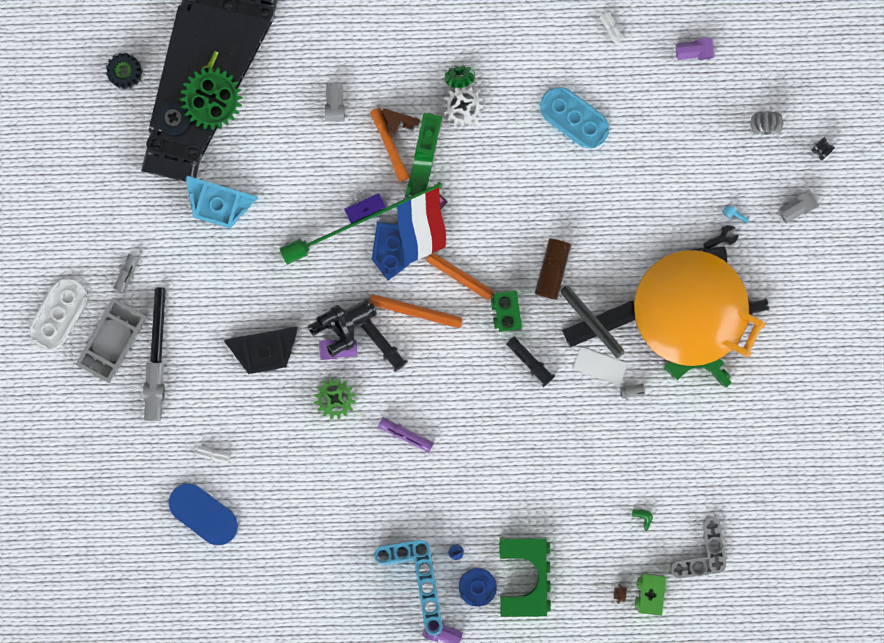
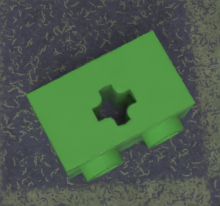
[634,573,666,616]

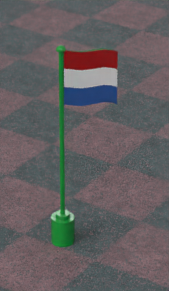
[279,182,446,266]

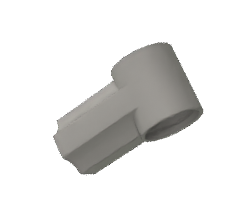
[325,83,345,122]
[778,189,819,224]

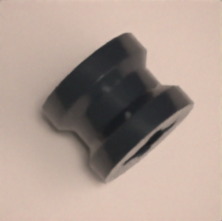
[811,137,835,161]

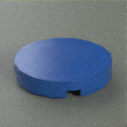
[459,568,497,607]

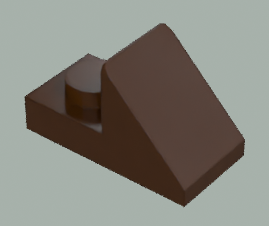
[382,108,420,138]

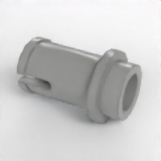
[620,383,645,400]

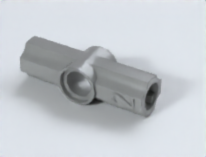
[143,363,165,421]

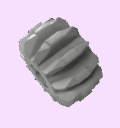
[750,111,784,136]

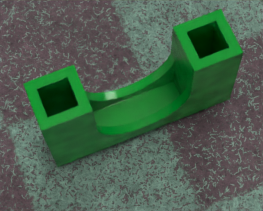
[499,538,551,617]

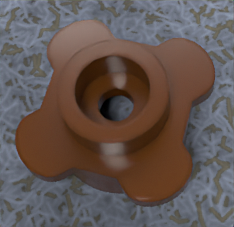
[613,584,627,604]

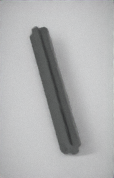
[560,285,624,358]

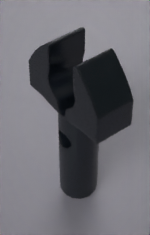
[703,225,739,249]

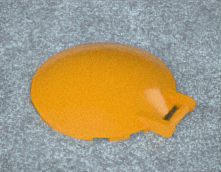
[634,250,766,366]

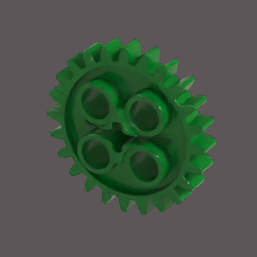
[179,67,243,130]

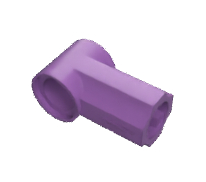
[675,38,715,61]
[319,340,358,360]
[422,621,463,643]

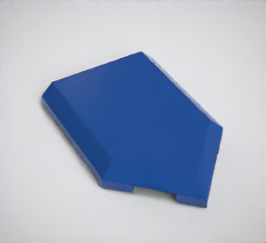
[372,222,410,281]

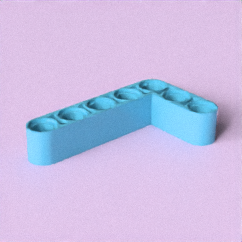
[374,540,443,636]

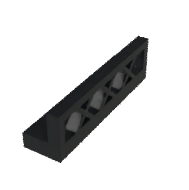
[562,300,635,348]

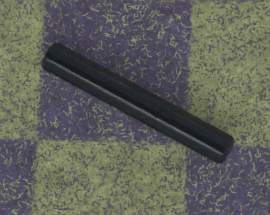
[150,287,166,363]

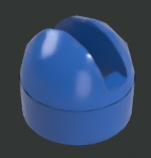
[448,544,464,560]

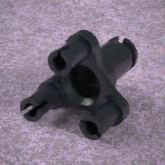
[308,299,377,357]

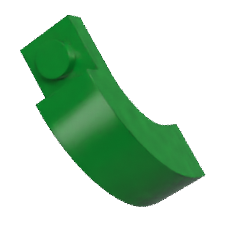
[663,359,732,388]

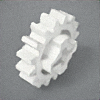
[443,87,484,128]

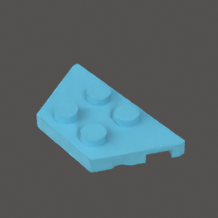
[186,175,258,228]

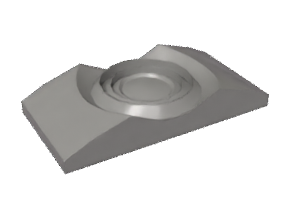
[76,298,147,383]

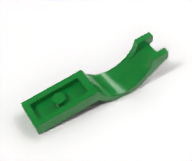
[405,112,443,198]

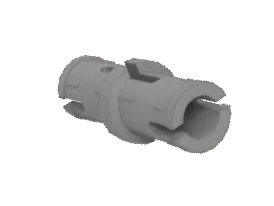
[113,254,140,293]

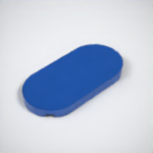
[169,484,238,546]

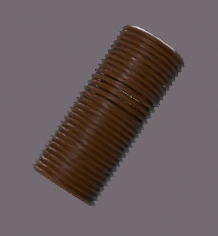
[534,238,572,300]

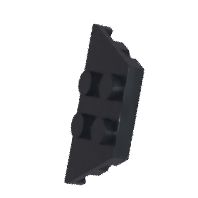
[224,326,298,374]

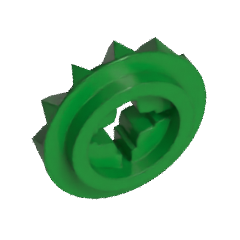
[445,65,475,88]

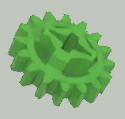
[314,378,356,419]

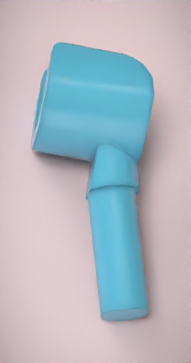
[722,206,749,223]

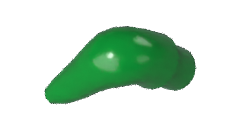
[632,509,653,531]

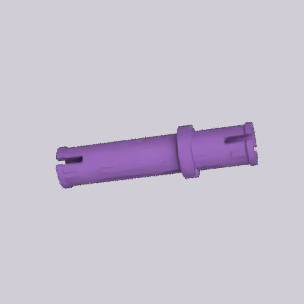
[377,417,434,453]

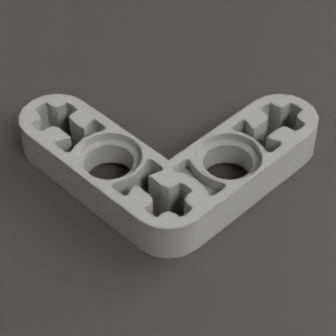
[670,517,726,578]

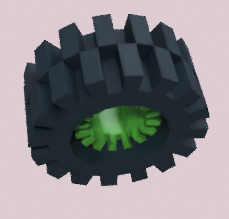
[106,53,142,89]

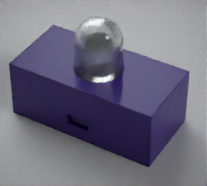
[344,189,386,223]

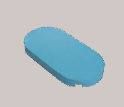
[540,87,609,149]

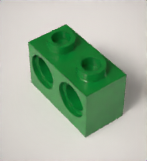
[490,291,522,332]

